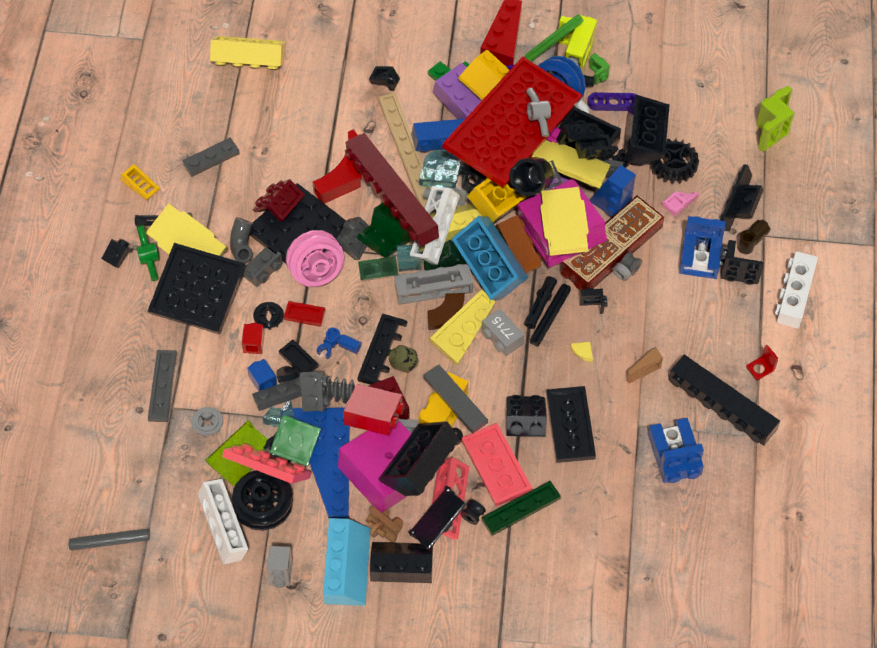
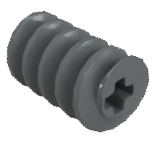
[326,376,355,404]

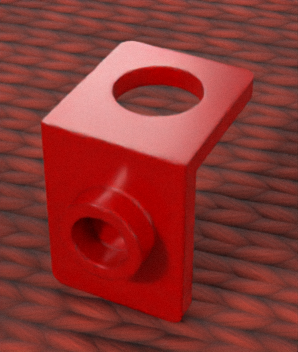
[746,345,778,381]

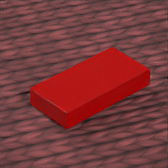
[284,301,326,327]

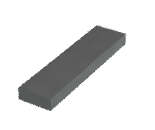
[148,350,177,422]
[423,364,488,434]

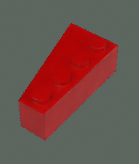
[480,0,522,66]

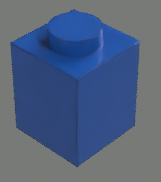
[247,359,277,391]

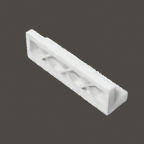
[409,186,460,265]

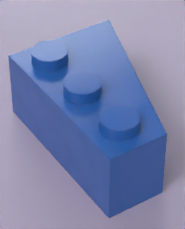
[590,165,636,217]

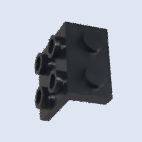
[719,240,764,285]
[506,395,547,437]

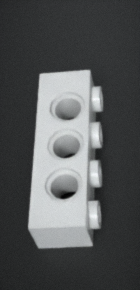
[775,251,818,329]
[198,479,248,565]

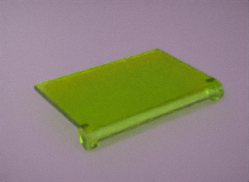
[205,420,268,486]

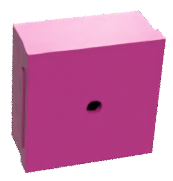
[517,178,607,268]
[337,420,432,512]

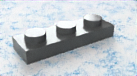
[182,137,240,177]
[252,377,301,411]

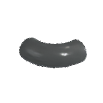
[230,217,253,263]

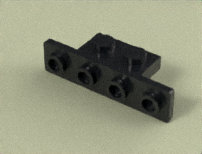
[720,164,764,231]

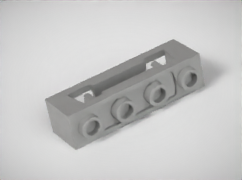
[394,264,473,305]

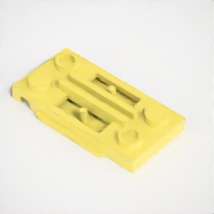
[532,139,610,189]
[541,187,589,256]
[146,203,227,256]

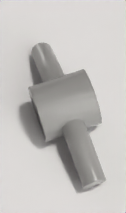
[526,88,551,137]

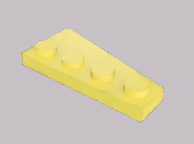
[429,290,495,366]

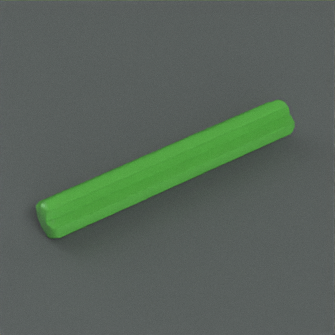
[525,14,584,62]

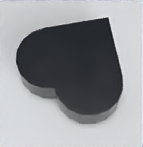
[276,366,300,383]

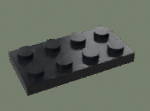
[546,386,596,463]

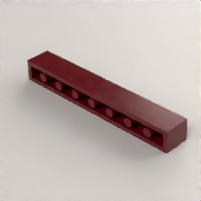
[345,133,439,247]

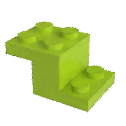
[756,85,795,152]

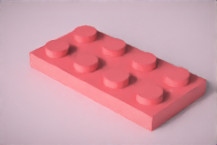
[461,423,532,506]
[222,444,312,484]

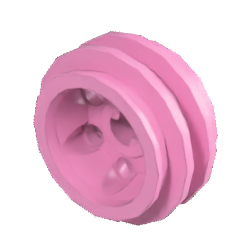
[286,230,344,287]

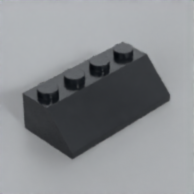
[623,95,670,165]
[378,421,459,496]

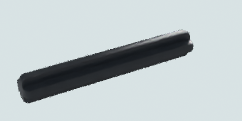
[530,283,571,347]

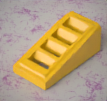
[120,164,160,200]

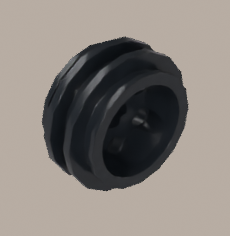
[231,470,293,531]

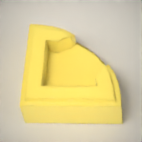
[571,342,593,362]

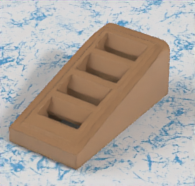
[626,347,663,383]

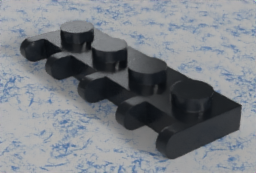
[357,313,408,385]

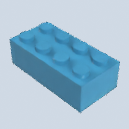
[452,216,529,300]

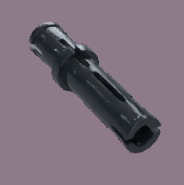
[524,276,557,329]

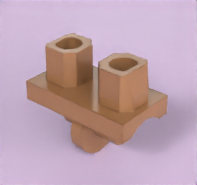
[366,506,404,543]

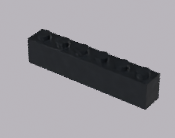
[669,354,780,446]

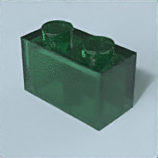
[358,256,398,282]

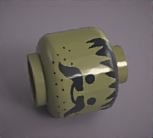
[389,345,419,373]

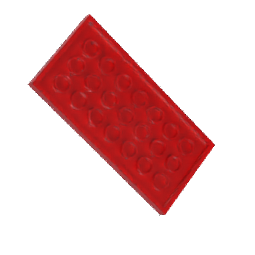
[442,56,583,188]

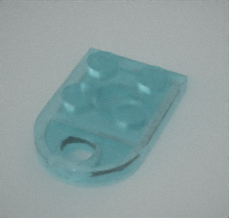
[419,149,461,188]

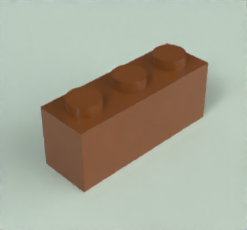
[495,215,542,274]

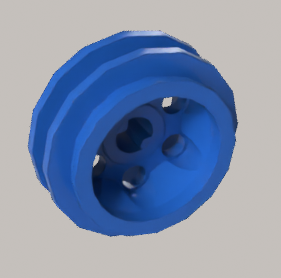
[538,56,586,99]

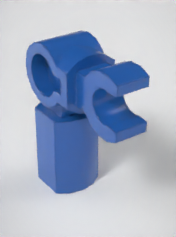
[317,327,362,359]

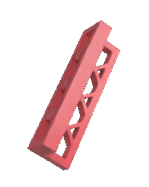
[432,457,470,540]

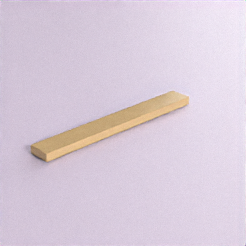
[378,93,436,211]

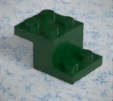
[358,203,410,258]

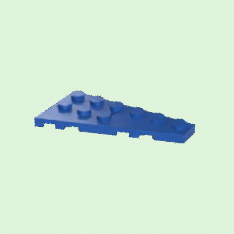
[291,408,350,519]

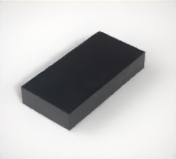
[278,339,319,372]

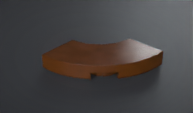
[427,293,465,330]

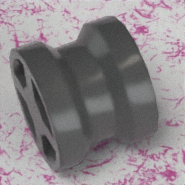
[620,252,642,276]

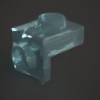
[263,401,294,427]

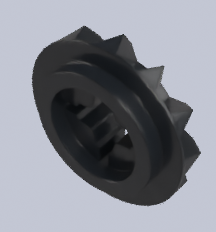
[253,302,284,330]

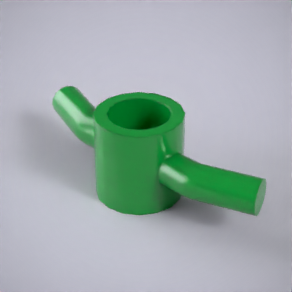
[136,225,159,281]

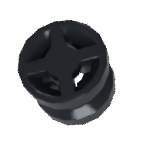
[460,499,486,525]

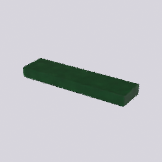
[482,481,561,536]

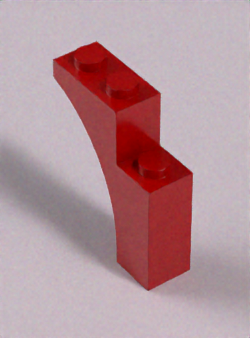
[312,129,362,204]

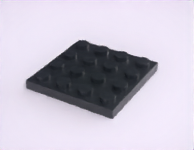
[250,183,346,269]
[148,243,246,335]

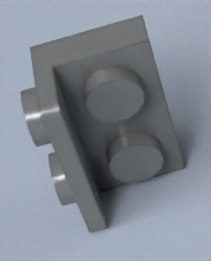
[336,217,369,260]
[242,247,283,287]
[300,371,330,412]

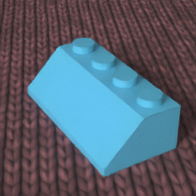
[323,518,371,606]

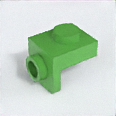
[589,53,610,85]

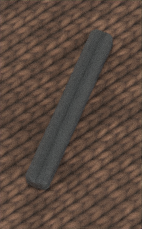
[68,529,150,551]

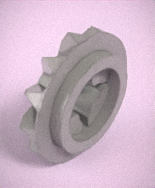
[191,407,223,437]

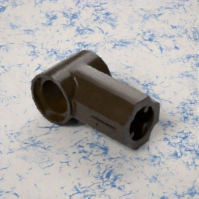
[737,219,771,254]

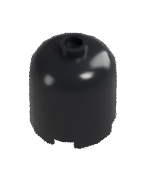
[509,157,554,196]

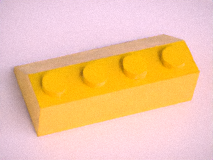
[458,50,509,100]

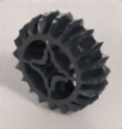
[650,138,699,185]

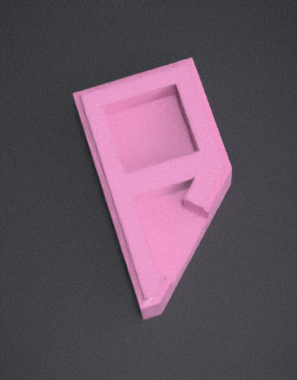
[662,192,699,217]

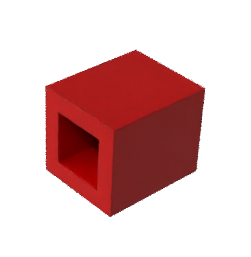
[242,323,265,354]

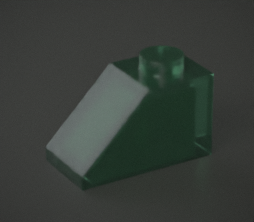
[423,240,467,271]

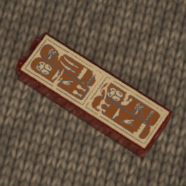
[559,195,665,290]

